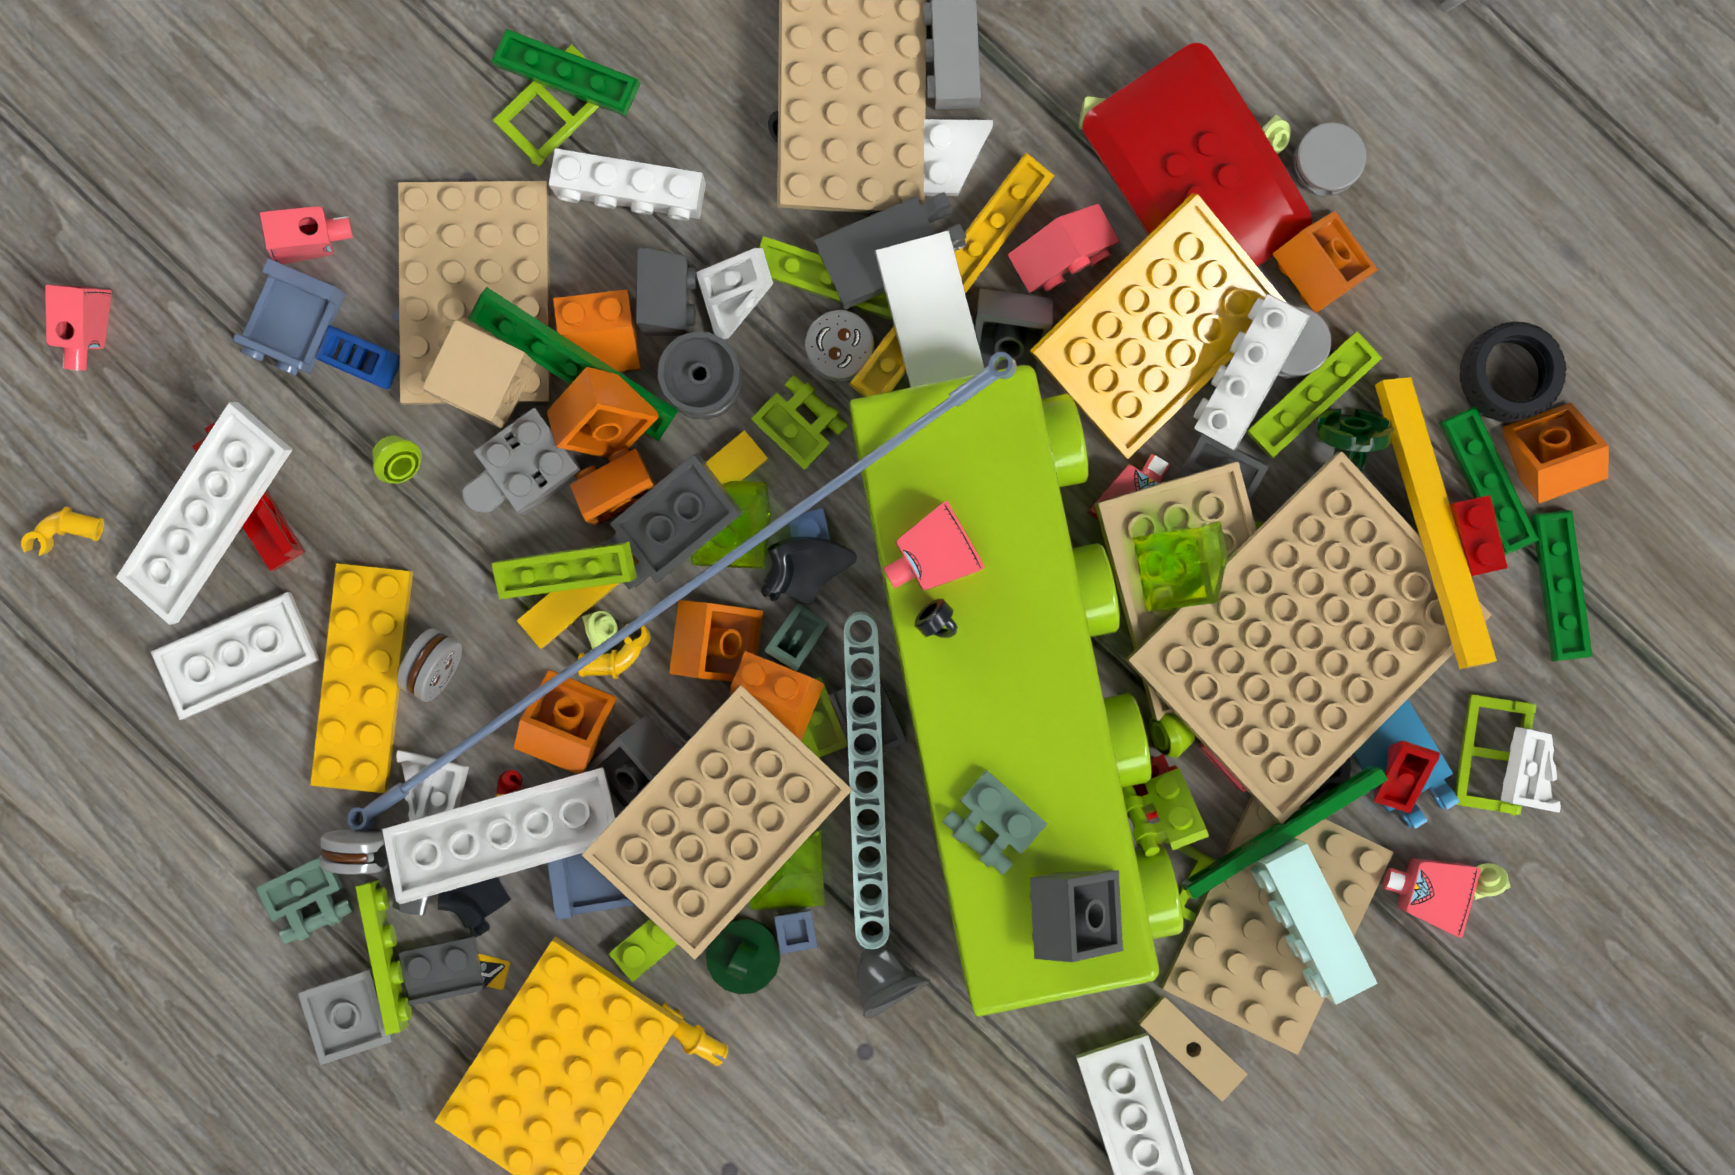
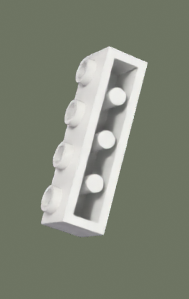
[549,149,706,221]
[1193,294,1311,450]

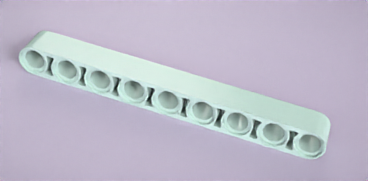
[844,611,889,949]

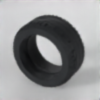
[1459,321,1567,422]

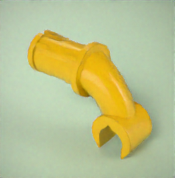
[21,506,104,556]
[578,624,651,679]
[661,1002,728,1066]

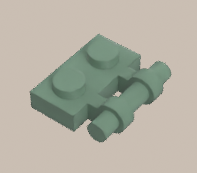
[942,770,1047,875]
[256,857,354,944]

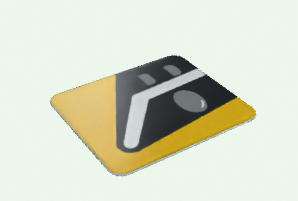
[479,954,510,990]

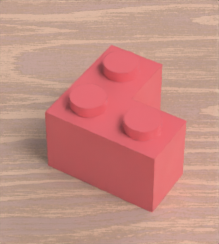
[1007,204,1120,293]

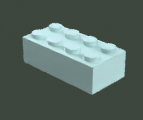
[1251,838,1378,1005]

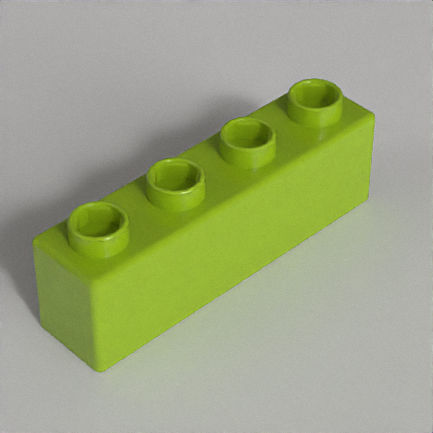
[850,365,1183,1017]

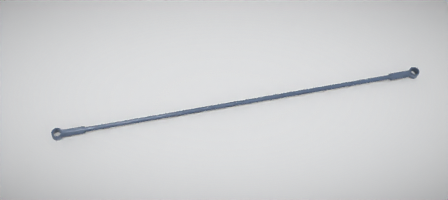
[347,352,1016,830]

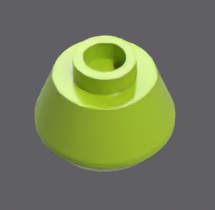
[372,435,422,484]
[1149,713,1195,758]

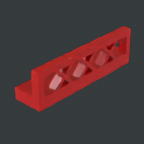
[192,423,305,571]

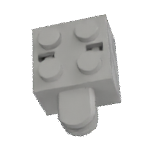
[463,408,583,515]

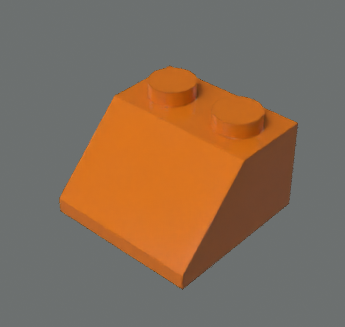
[1272,211,1378,313]
[553,289,641,372]
[547,367,659,458]
[1502,402,1609,504]
[570,448,657,526]
[669,600,763,682]
[730,651,825,741]
[514,670,618,774]

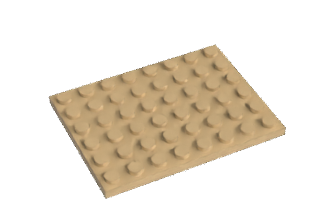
[1125,451,1491,824]

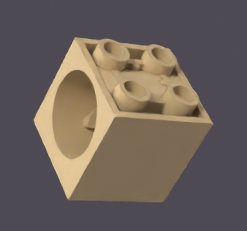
[421,319,536,430]

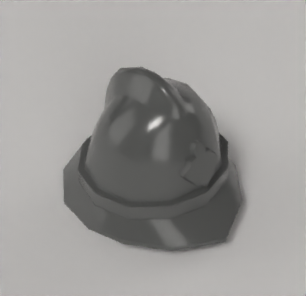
[857,946,930,1019]

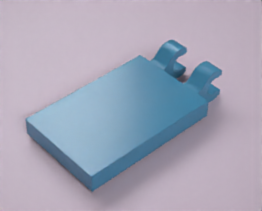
[1352,699,1459,829]

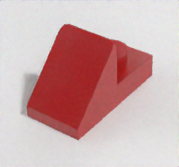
[1373,741,1440,813]

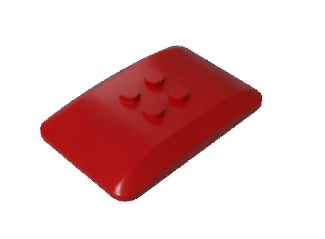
[1082,43,1312,266]

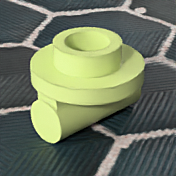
[1261,115,1291,154]
[582,611,618,650]
[1473,863,1510,900]

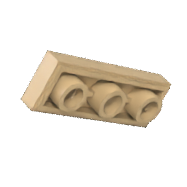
[1138,995,1248,1102]

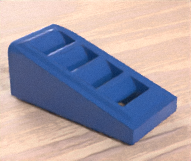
[315,325,400,390]

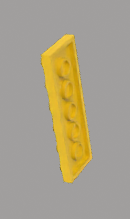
[310,563,413,793]

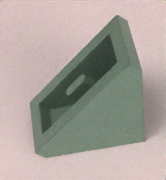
[765,603,829,671]

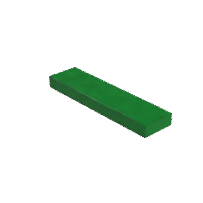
[491,29,641,117]
[1439,407,1539,556]
[1531,510,1593,661]

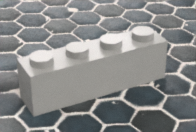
[923,0,981,110]

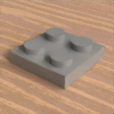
[298,968,395,1065]

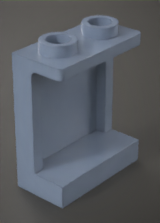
[233,258,346,376]
[547,853,635,920]

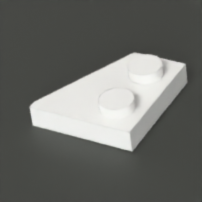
[924,119,993,196]
[696,248,773,340]
[1501,727,1561,813]
[396,750,469,821]

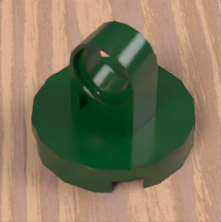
[1316,408,1394,472]
[706,918,781,995]

